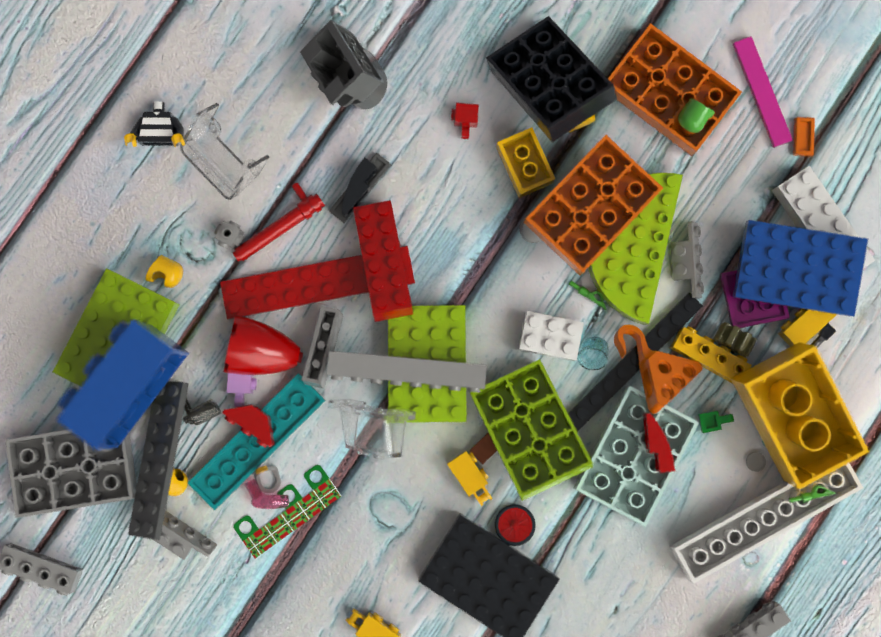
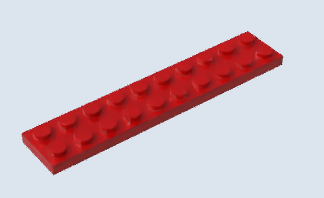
[220,246,415,320]

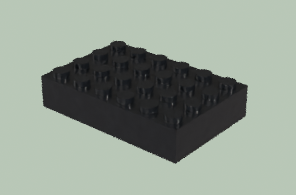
[486,16,617,143]
[418,513,560,637]

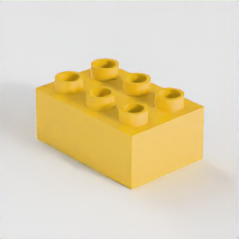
[731,342,869,490]

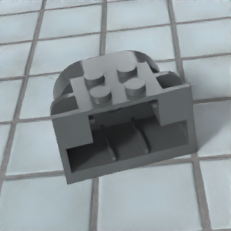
[300,20,387,109]

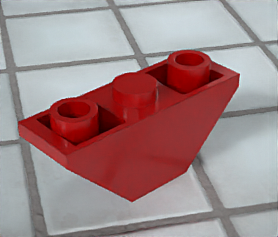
[222,405,274,448]

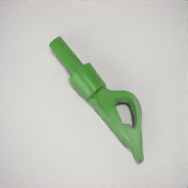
[569,280,607,311]
[789,485,836,503]

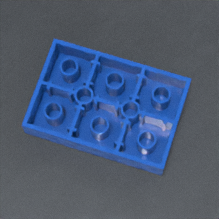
[733,220,868,317]

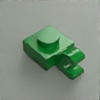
[698,411,734,433]

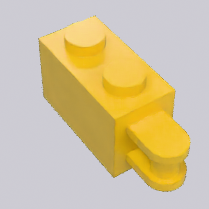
[447,451,493,506]
[345,608,401,637]

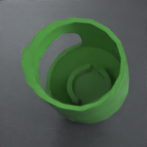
[678,98,715,133]

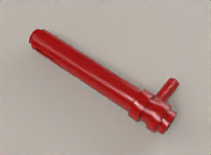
[232,183,325,262]

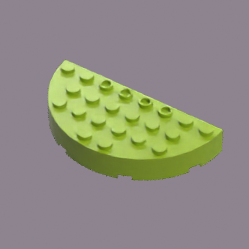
[589,173,683,325]

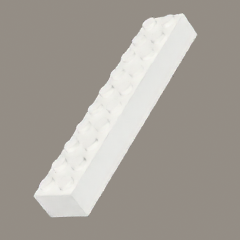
[670,463,863,584]

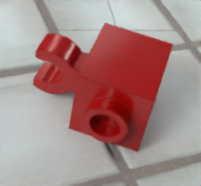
[451,103,479,139]

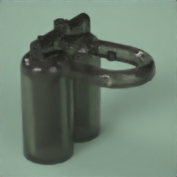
[183,398,221,425]

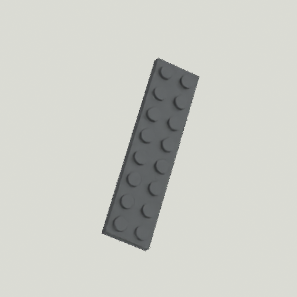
[128,381,189,540]

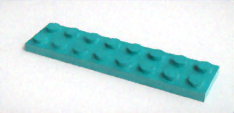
[188,373,326,511]

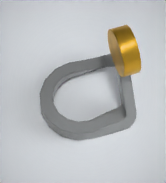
[254,465,281,493]

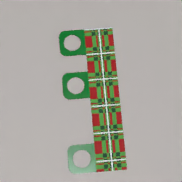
[234,465,342,558]

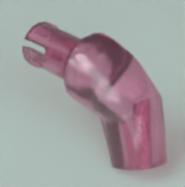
[244,479,289,509]

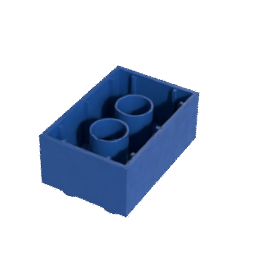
[57,319,189,450]

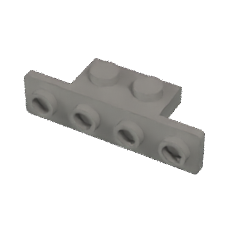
[671,221,704,299]
[153,511,217,560]

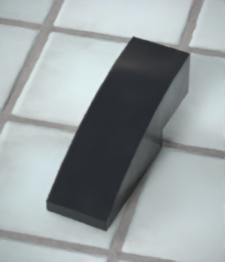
[342,157,377,218]

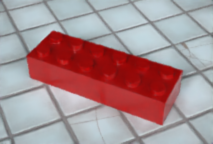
[353,200,413,322]

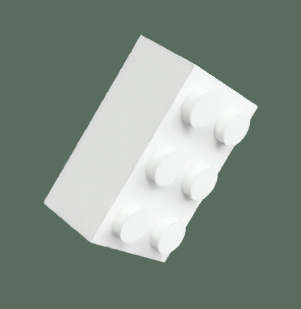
[518,311,584,361]

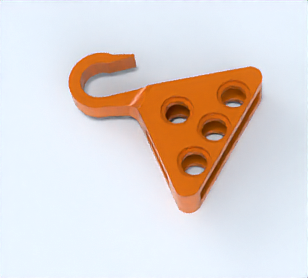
[614,325,703,414]

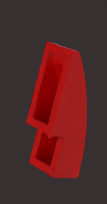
[643,413,675,473]

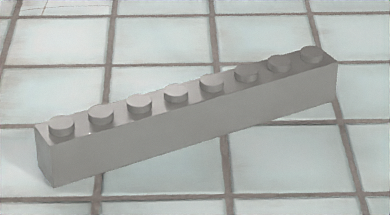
[327,351,487,393]

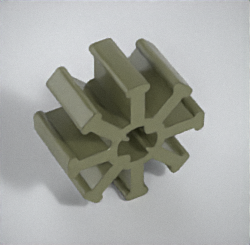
[713,322,757,357]

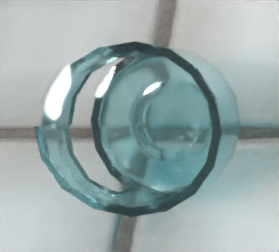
[577,336,609,370]

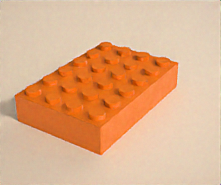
[608,23,742,156]
[523,135,663,275]

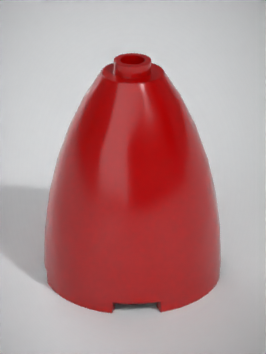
[223,315,303,375]

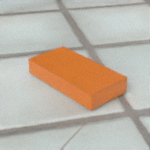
[793,117,815,157]

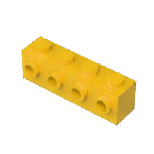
[670,326,752,384]

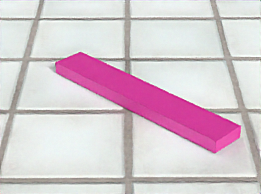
[733,36,792,148]

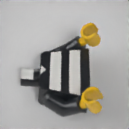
[124,101,185,147]

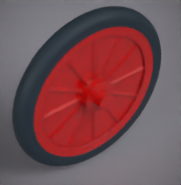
[495,505,536,546]

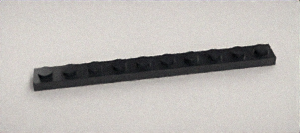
[568,292,703,432]

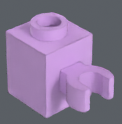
[227,373,257,407]

